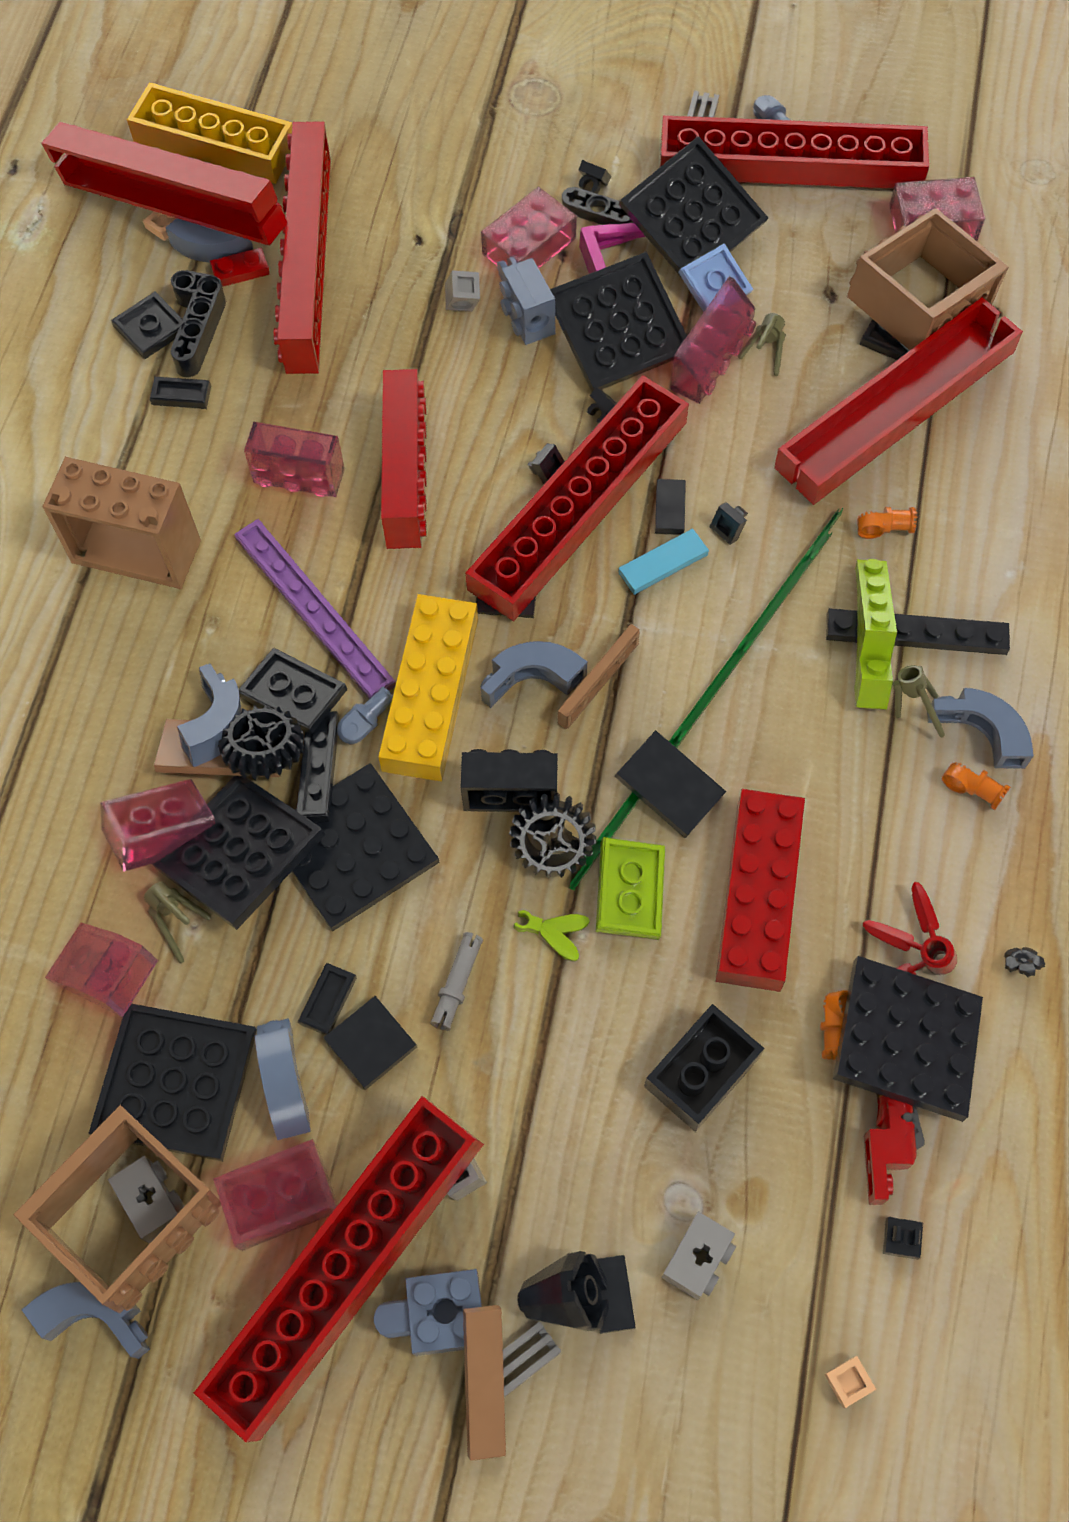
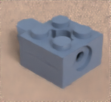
[497,256,556,345]
[374,1269,482,1356]

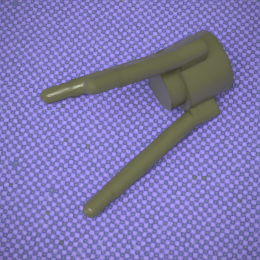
[738,313,786,376]
[893,665,945,737]
[144,882,211,963]

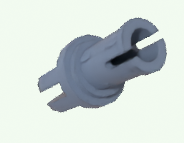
[753,95,790,120]
[337,686,393,744]

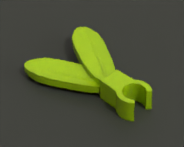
[514,910,590,961]

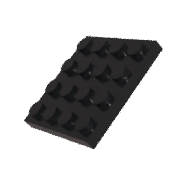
[618,136,769,278]
[550,251,693,392]
[292,763,440,932]
[151,776,326,930]
[833,956,983,1122]
[88,1003,257,1161]

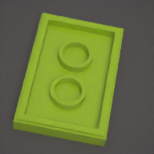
[596,837,665,940]

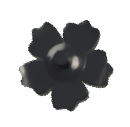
[1004,947,1045,977]

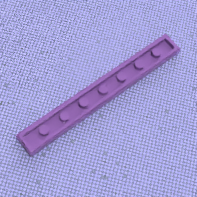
[234,519,396,699]

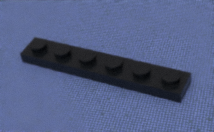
[826,608,1010,655]

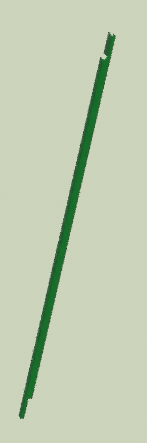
[570,508,843,890]

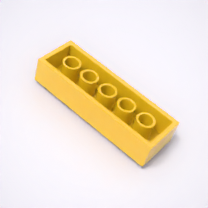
[127,82,292,184]
[378,594,478,782]

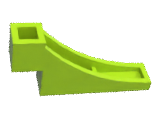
[854,559,897,709]

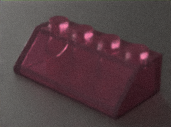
[670,276,756,404]

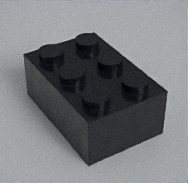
[460,749,558,812]
[644,1004,765,1132]

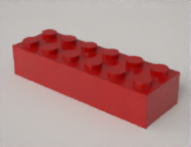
[381,369,427,549]
[715,789,805,992]

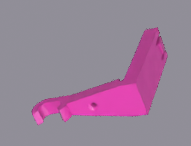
[579,223,646,274]

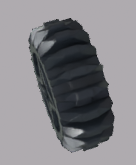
[218,704,304,781]
[509,792,596,878]

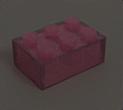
[889,177,985,241]
[481,186,577,269]
[244,422,345,497]
[213,1139,338,1251]

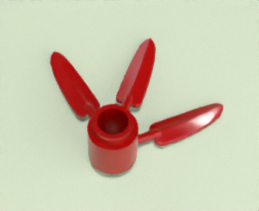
[863,882,957,975]

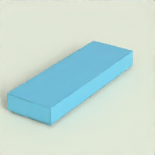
[618,529,709,595]

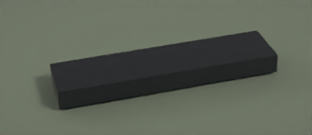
[297,711,339,822]

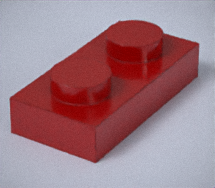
[210,247,270,287]

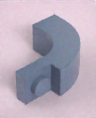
[165,218,253,262]
[481,641,587,708]
[177,663,242,767]
[927,688,1034,769]
[255,1018,311,1140]
[22,1282,150,1359]

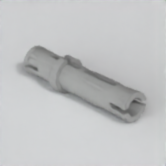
[430,932,483,1031]

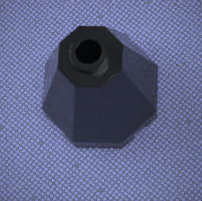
[517,1251,609,1331]

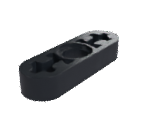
[562,187,634,225]

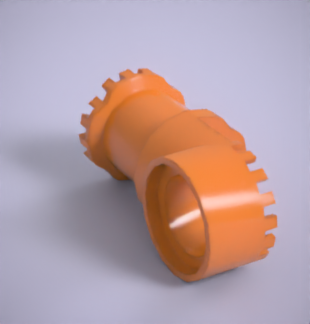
[857,507,917,539]
[942,762,1011,810]
[820,990,848,1060]

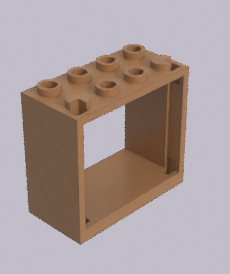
[847,208,1009,350]
[42,456,201,589]
[13,1105,222,1313]

